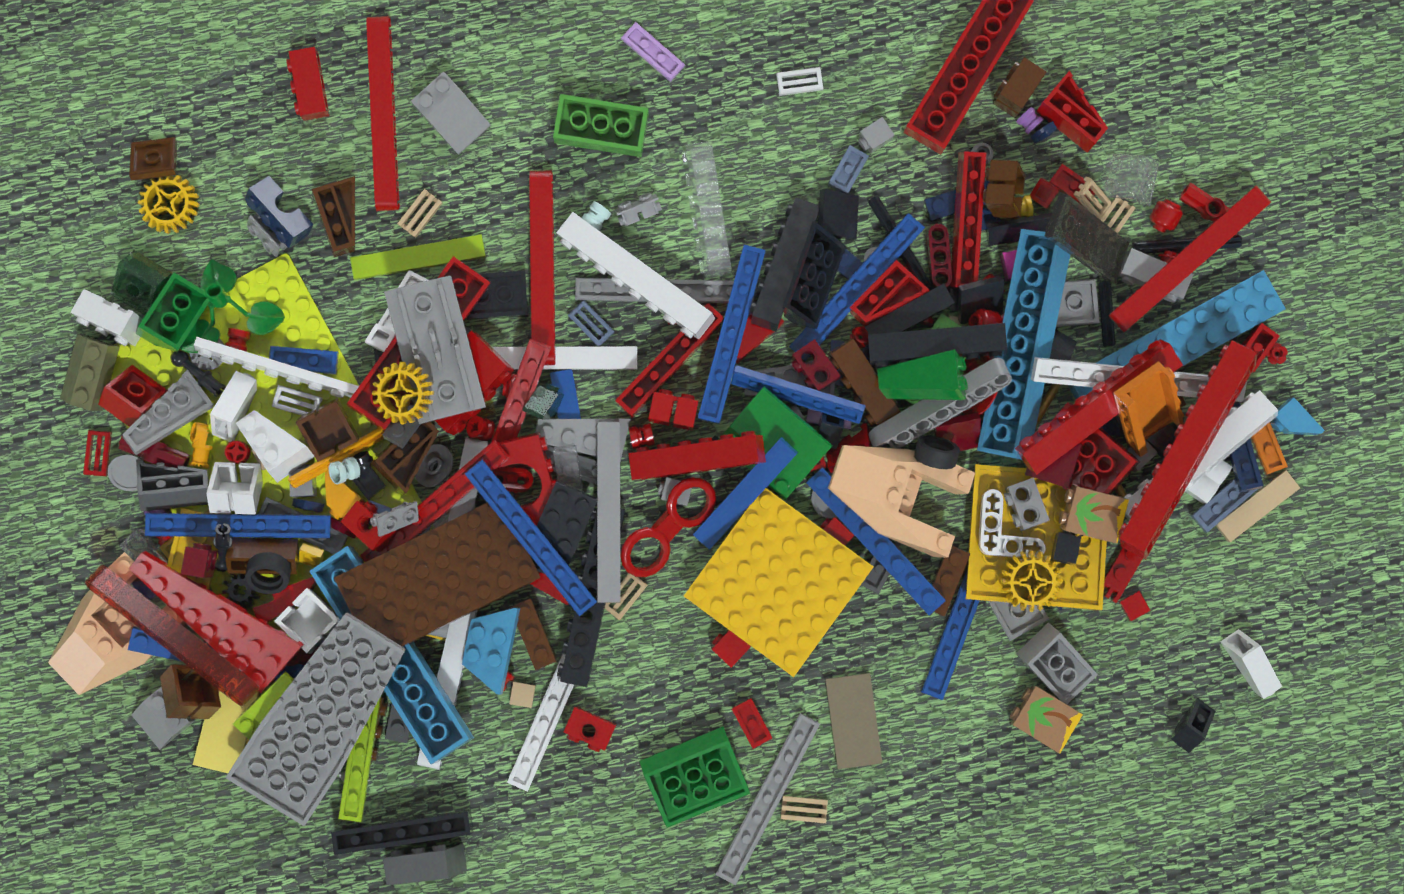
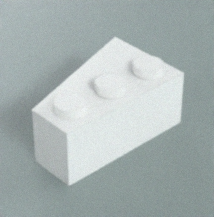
[70,289,143,346]
[236,410,314,483]

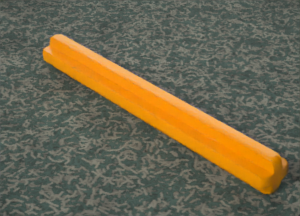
[288,427,384,488]

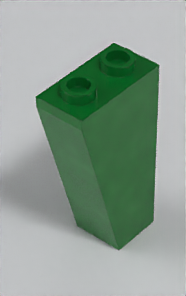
[877,349,968,400]

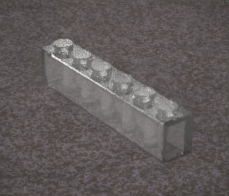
[681,141,732,279]

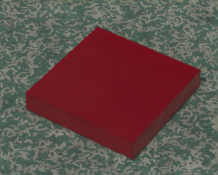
[934,413,981,451]
[1025,444,1082,488]

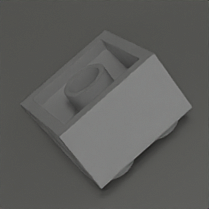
[132,687,196,750]

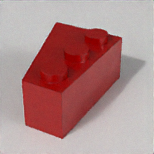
[1036,70,1108,153]
[850,260,929,327]

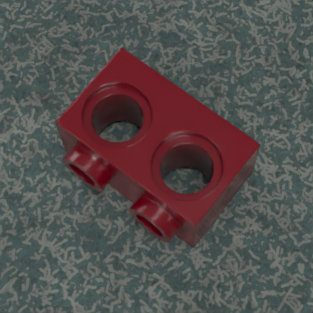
[791,339,840,391]
[181,543,218,578]

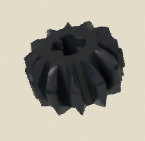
[222,573,261,609]

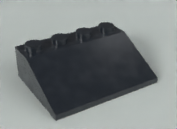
[782,221,846,329]

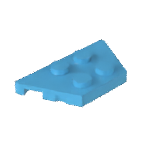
[462,608,520,695]

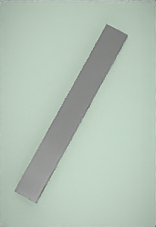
[575,278,753,304]
[597,422,621,603]
[715,713,820,885]

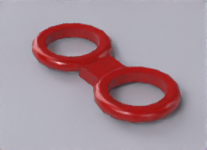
[620,477,716,578]

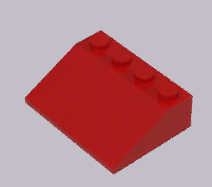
[1053,402,1141,495]

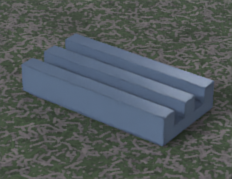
[568,300,615,347]

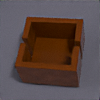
[994,57,1047,119]
[983,160,1026,218]
[296,398,359,462]
[160,664,221,719]

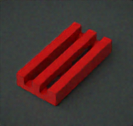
[83,430,112,477]

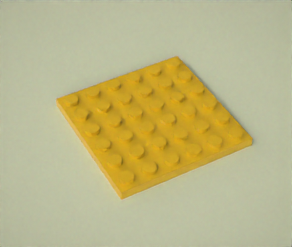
[965,464,1107,610]
[684,488,874,677]

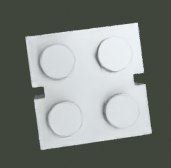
[207,462,263,515]
[274,588,340,654]

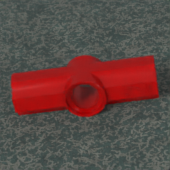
[1179,182,1237,236]

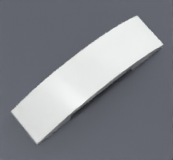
[365,270,428,352]

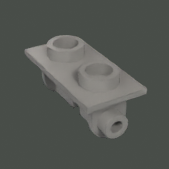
[614,193,662,226]
[247,213,287,257]
[370,501,419,537]

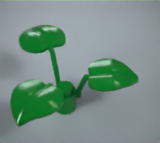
[180,259,285,353]

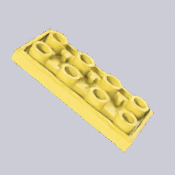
[193,676,260,773]

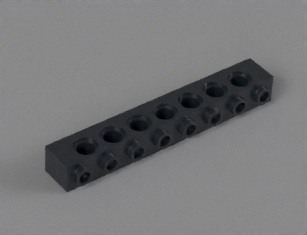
[557,508,625,688]

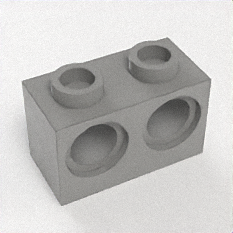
[1004,478,1049,531]

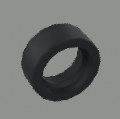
[914,436,960,469]
[245,552,291,594]

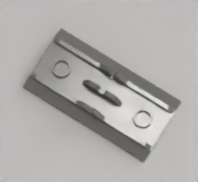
[384,276,486,424]

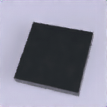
[818,189,859,240]
[958,276,1004,324]

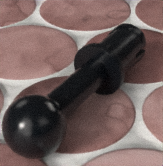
[170,349,226,397]
[213,524,232,572]

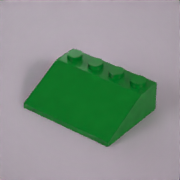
[718,387,833,500]
[639,727,751,828]

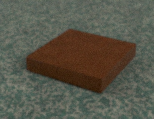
[129,137,177,181]

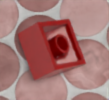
[98,365,168,427]

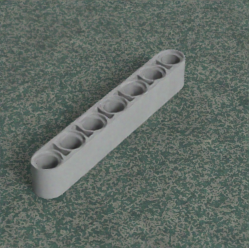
[869,358,1012,448]

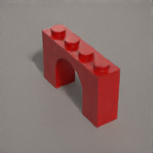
[434,331,514,435]
[486,432,557,526]

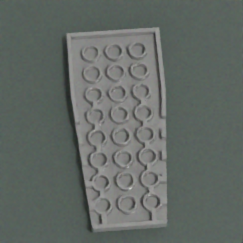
[225,613,405,826]

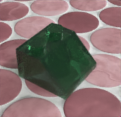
[110,250,172,315]

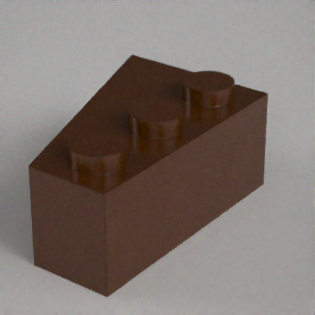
[312,176,355,258]

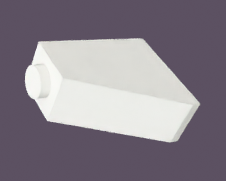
[210,371,257,442]
[1220,629,1282,699]

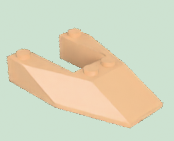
[828,445,975,558]
[48,551,186,695]

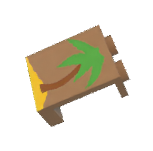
[1059,484,1129,544]
[1010,685,1083,754]

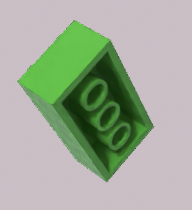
[553,94,649,157]

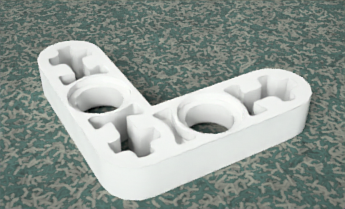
[978,489,1046,558]

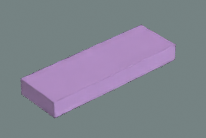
[621,22,685,82]

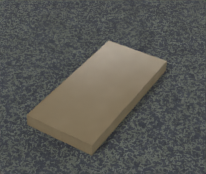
[825,673,882,769]

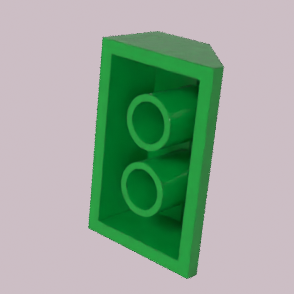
[136,272,210,352]

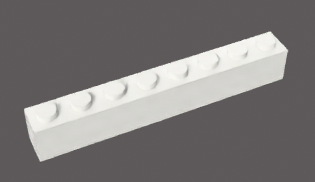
[556,212,715,340]
[1124,390,1278,521]

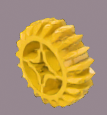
[138,175,200,234]
[372,362,434,424]
[1000,550,1063,612]

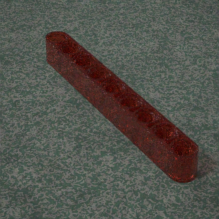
[85,565,259,707]

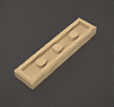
[1216,470,1300,543]

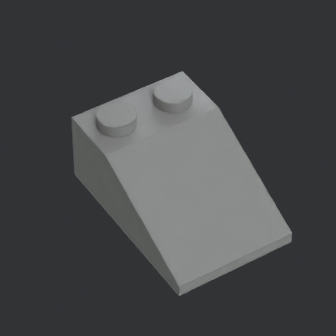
[411,71,491,155]
[1016,623,1098,705]

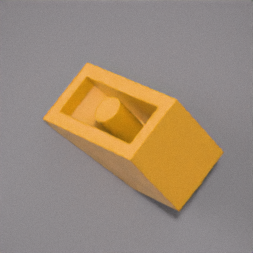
[325,471,365,520]

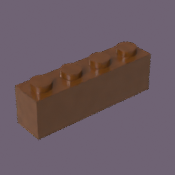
[828,339,901,427]

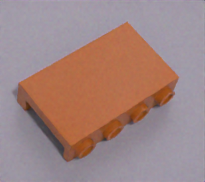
[1114,361,1184,457]

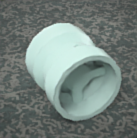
[582,201,611,231]
[328,457,360,484]

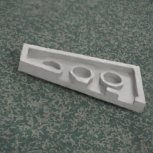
[535,419,630,462]

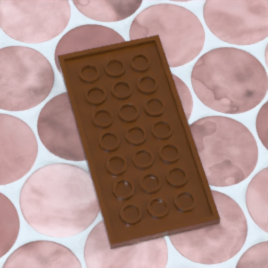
[334,503,541,647]

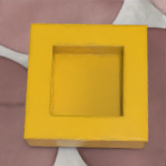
[299,543,324,567]

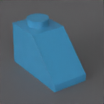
[1271,397,1325,435]

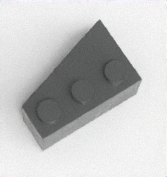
[136,459,209,512]
[383,844,467,885]

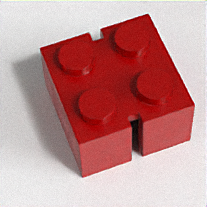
[649,389,698,431]

